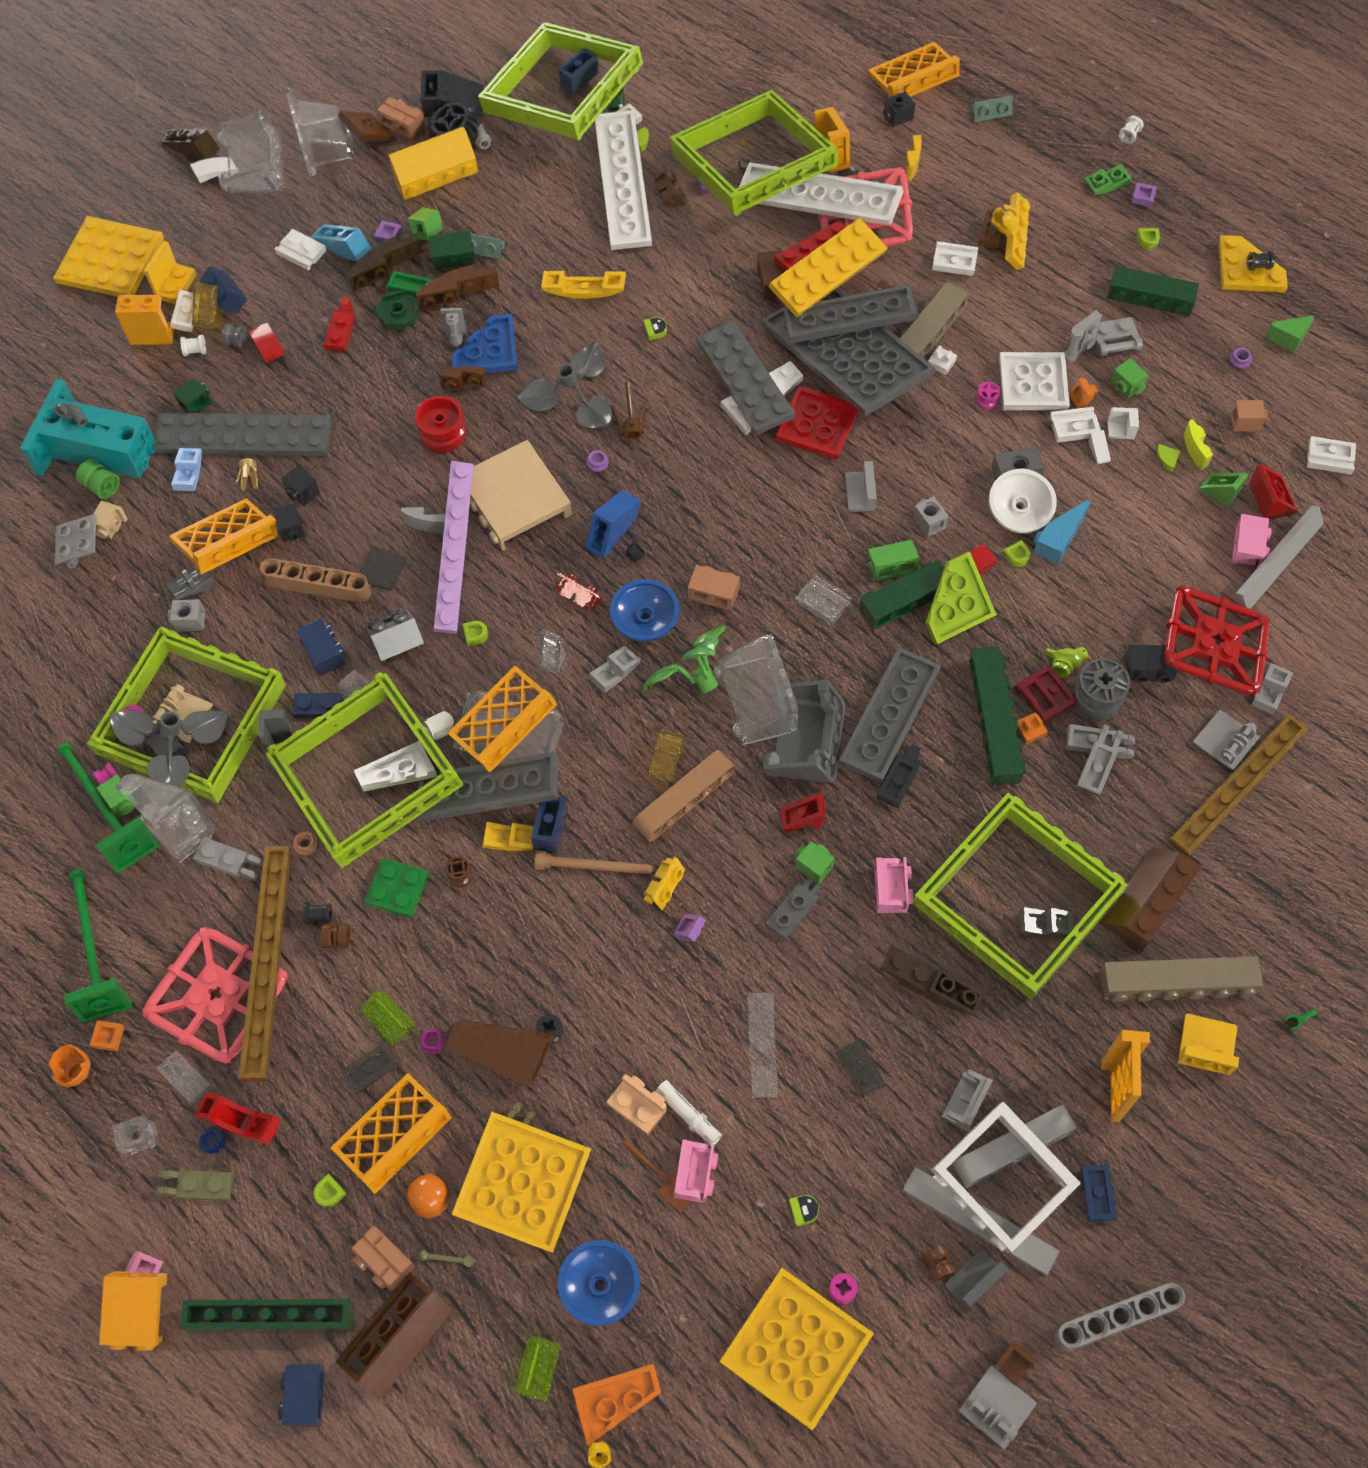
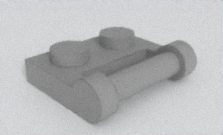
[1065,310,1102,363]
[1095,317,1143,356]

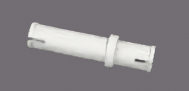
[656,1080,722,1147]

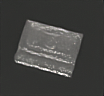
[795,574,852,625]

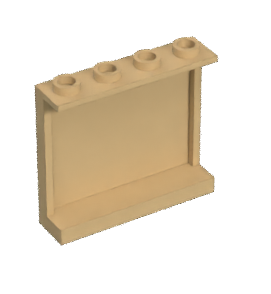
[470,440,572,551]

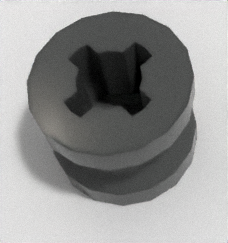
[221,323,247,347]

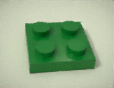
[364,858,429,919]

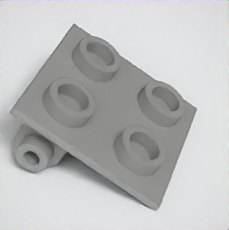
[55,514,96,568]
[1192,710,1260,771]
[958,1366,1037,1450]

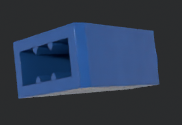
[585,490,641,558]

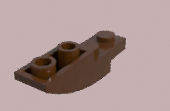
[416,264,500,310]

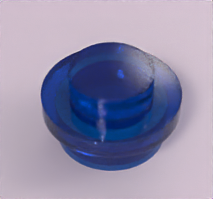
[199,1128,226,1155]

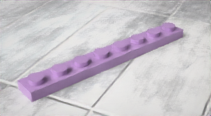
[433,461,474,634]

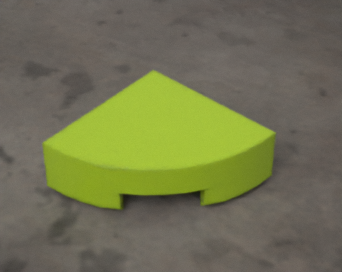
[637,127,649,152]
[1156,444,1180,472]

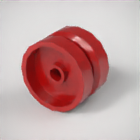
[415,396,467,453]

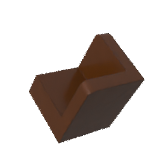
[993,1341,1036,1386]

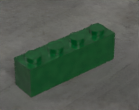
[1107,265,1199,316]
[859,560,945,631]

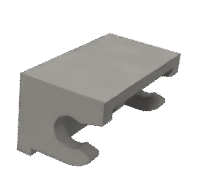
[941,1070,993,1132]

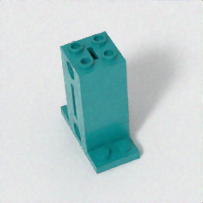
[20,379,157,478]

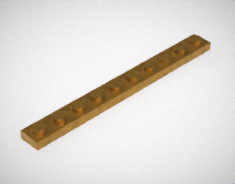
[239,846,291,1082]

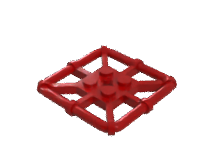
[1164,585,1270,696]

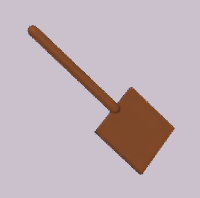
[624,1141,692,1213]

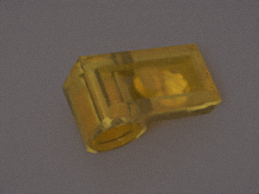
[192,282,222,329]
[648,730,685,782]

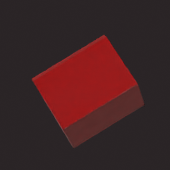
[1249,464,1298,519]

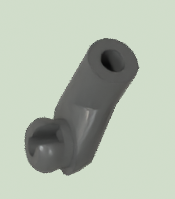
[55,404,88,427]

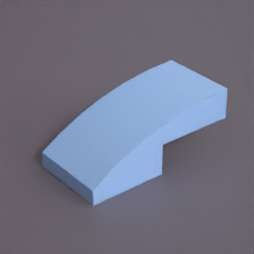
[171,448,202,491]

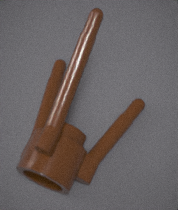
[611,382,646,440]

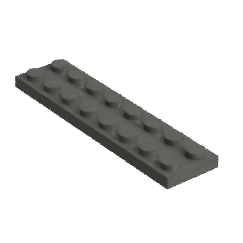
[153,413,333,456]

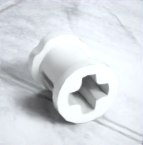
[1119,116,1143,144]
[180,335,207,356]

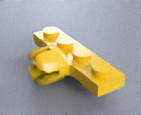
[991,192,1030,271]

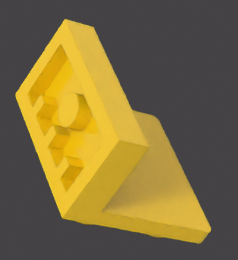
[144,241,197,305]
[1178,1014,1239,1076]

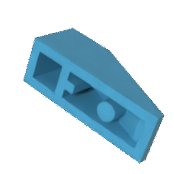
[311,224,372,261]
[1033,500,1091,564]

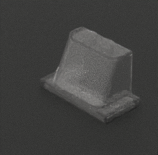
[285,88,353,176]

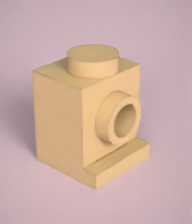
[94,501,128,539]

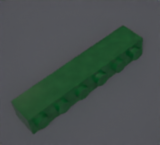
[969,646,1026,786]
[180,1299,355,1333]

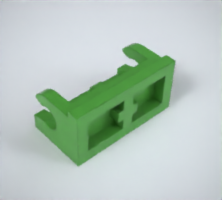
[868,540,919,582]

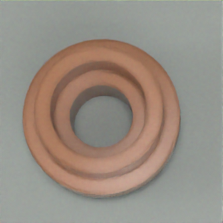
[293,832,318,856]

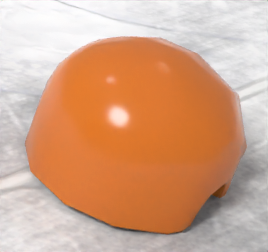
[48,1044,91,1088]
[407,1173,450,1219]

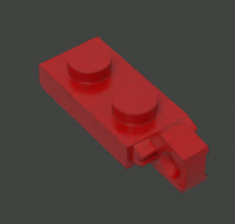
[323,297,355,352]

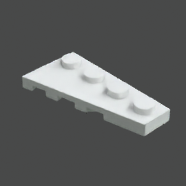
[721,361,803,435]

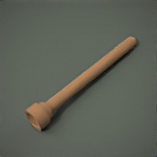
[535,850,653,874]

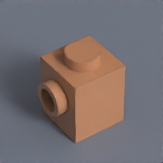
[1231,400,1268,431]

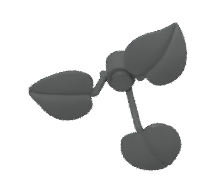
[517,341,612,429]
[110,710,227,790]

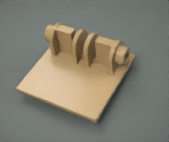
[152,684,213,743]

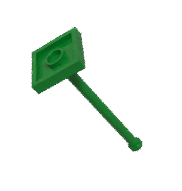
[57,743,160,874]
[64,870,133,1024]

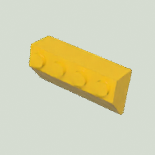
[389,127,478,200]

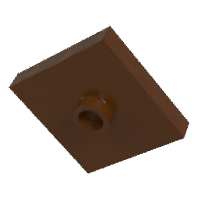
[338,111,393,142]

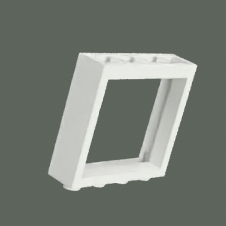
[931,1102,1081,1253]

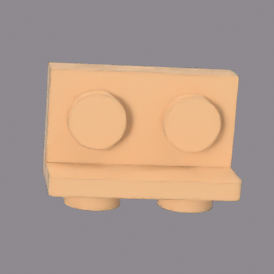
[606,1074,667,1136]

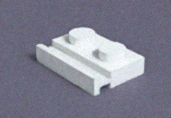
[274,229,327,271]
[932,242,978,276]
[1049,407,1101,443]
[1307,436,1356,475]

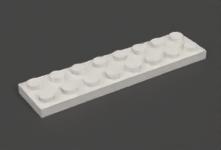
[595,110,652,250]
[739,162,903,226]

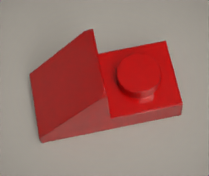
[780,793,826,833]

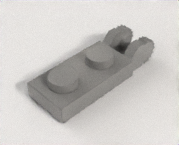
[1066,724,1135,759]
[1076,724,1124,795]
[193,837,263,881]

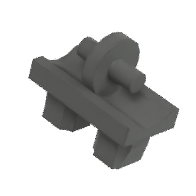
[167,568,215,600]

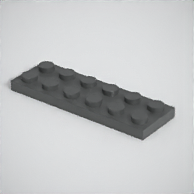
[783,284,918,343]
[696,321,795,435]
[839,647,941,783]
[417,752,558,822]

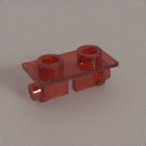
[554,573,603,610]

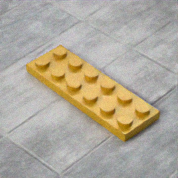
[768,218,887,318]

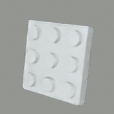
[999,352,1070,410]

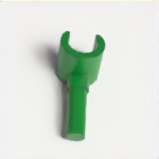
[1284,1009,1317,1032]

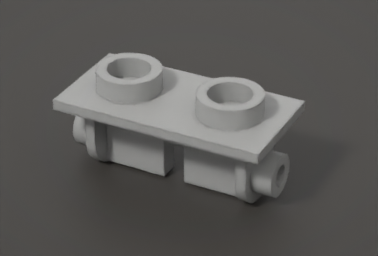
[441,308,467,347]

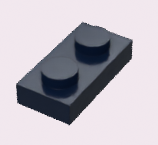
[292,693,343,718]
[1080,1164,1117,1222]

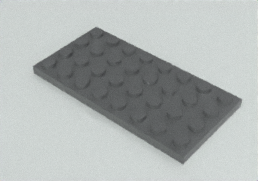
[761,288,935,417]

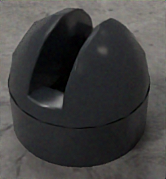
[626,542,646,562]

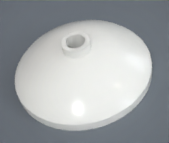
[989,469,1057,533]

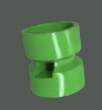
[76,459,120,499]

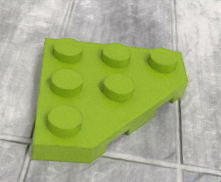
[925,552,997,644]

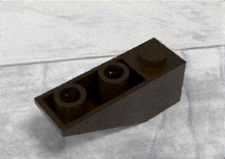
[161,128,220,162]

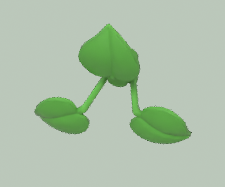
[643,625,726,694]

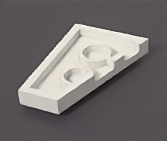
[354,741,438,792]

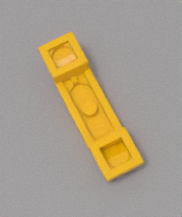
[541,271,626,299]

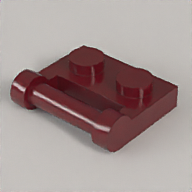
[1014,665,1078,725]

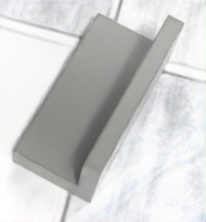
[845,461,877,512]

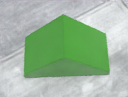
[1266,316,1314,352]
[1199,472,1248,508]

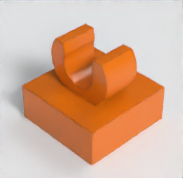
[1069,378,1099,409]
[1017,713,1048,745]
[90,1020,125,1052]

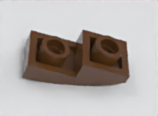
[439,366,487,391]

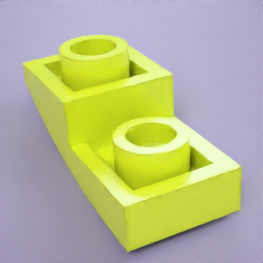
[1184,419,1213,470]

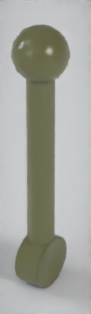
[418,1250,474,1267]

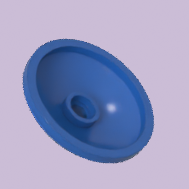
[610,579,679,642]
[558,1240,640,1326]

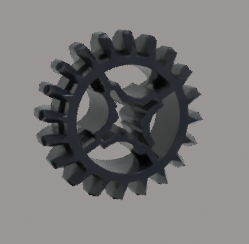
[427,99,480,140]

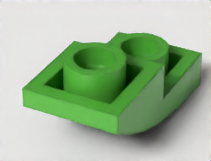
[1085,164,1131,195]

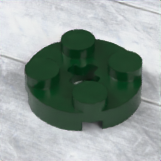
[376,291,419,331]

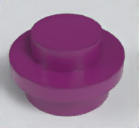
[420,1028,446,1054]

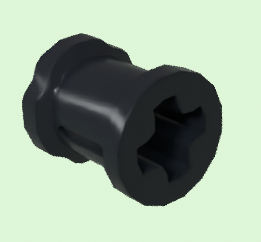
[1246,251,1275,271]
[303,902,333,925]

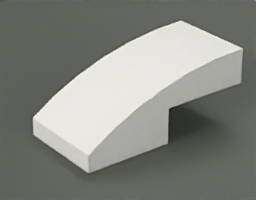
[190,157,239,183]

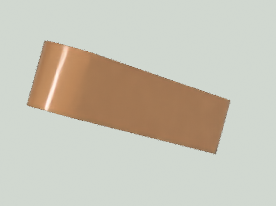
[260,558,371,602]
[632,750,736,842]

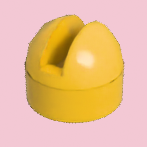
[588,1441,611,1468]

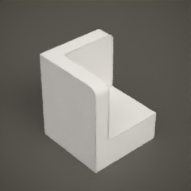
[1107,407,1139,439]

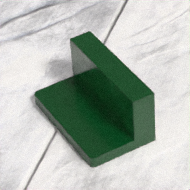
[429,231,475,269]

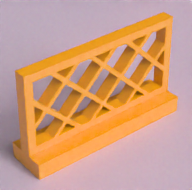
[868,42,960,98]
[169,498,278,575]
[448,666,557,773]
[1101,1030,1150,1122]
[331,1073,452,1194]

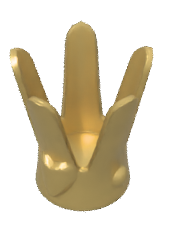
[236,458,259,491]

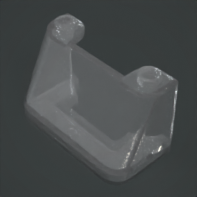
[217,108,284,193]
[713,634,798,745]
[115,774,215,863]

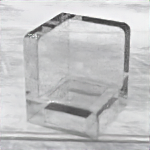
[337,669,370,699]

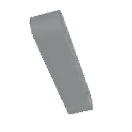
[952,1105,1078,1188]
[1054,1283,1185,1352]

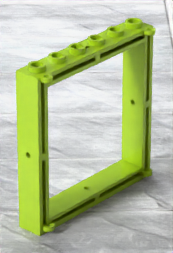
[478,22,643,141]
[670,90,838,216]
[87,627,286,803]
[265,673,464,868]
[913,793,1128,1000]

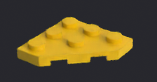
[1218,235,1288,293]

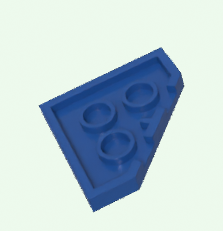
[452,314,518,373]

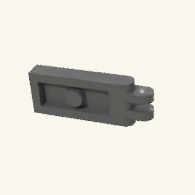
[765,878,822,941]

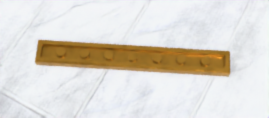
[1168,714,1308,857]

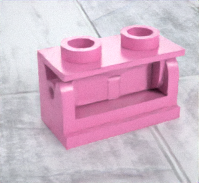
[1231,514,1271,568]
[874,857,913,913]
[673,1140,718,1203]

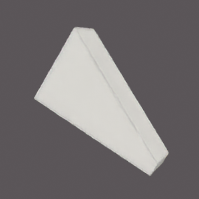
[1088,430,1111,465]

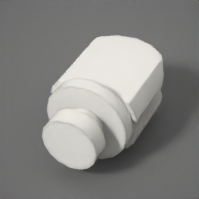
[423,711,454,741]

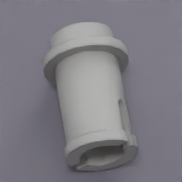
[474,124,491,149]

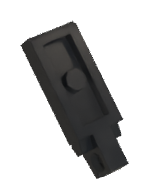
[876,744,921,809]

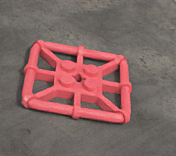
[818,167,913,247]
[142,926,288,1064]

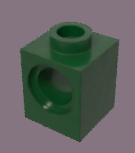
[173,378,212,413]

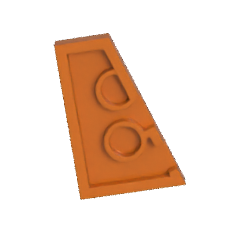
[573,1364,661,1447]

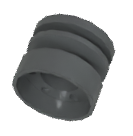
[1073,658,1130,721]

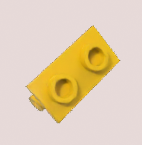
[644,857,685,911]

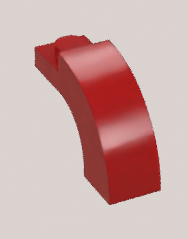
[194,1092,281,1145]

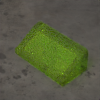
[360,990,416,1046]
[514,1337,561,1401]

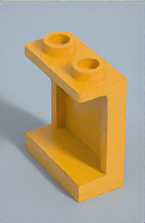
[814,107,850,172]
[115,295,175,345]
[99,1271,167,1351]

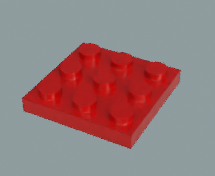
[776,386,859,460]

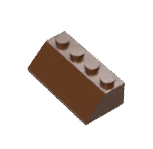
[1100,848,1202,952]
[336,1273,453,1401]

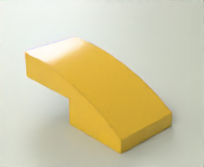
[905,135,921,181]
[482,822,534,851]

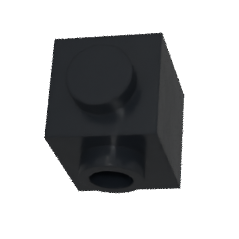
[883,91,916,127]
[281,465,320,506]

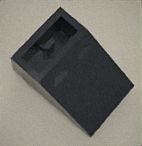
[420,70,483,118]

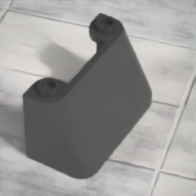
[762,679,845,783]

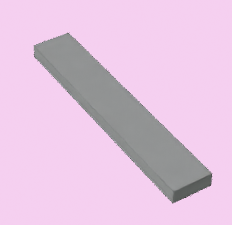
[1236,505,1324,609]
[902,1167,1059,1276]

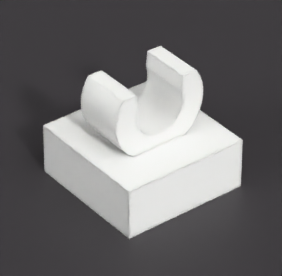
[928,346,957,375]

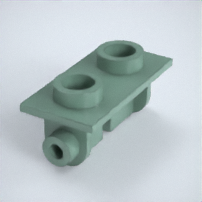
[970,95,1013,122]
[471,233,505,259]

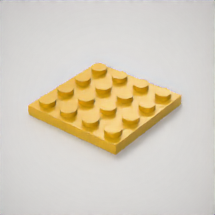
[53,216,164,297]
[452,1112,591,1253]
[720,1268,874,1431]

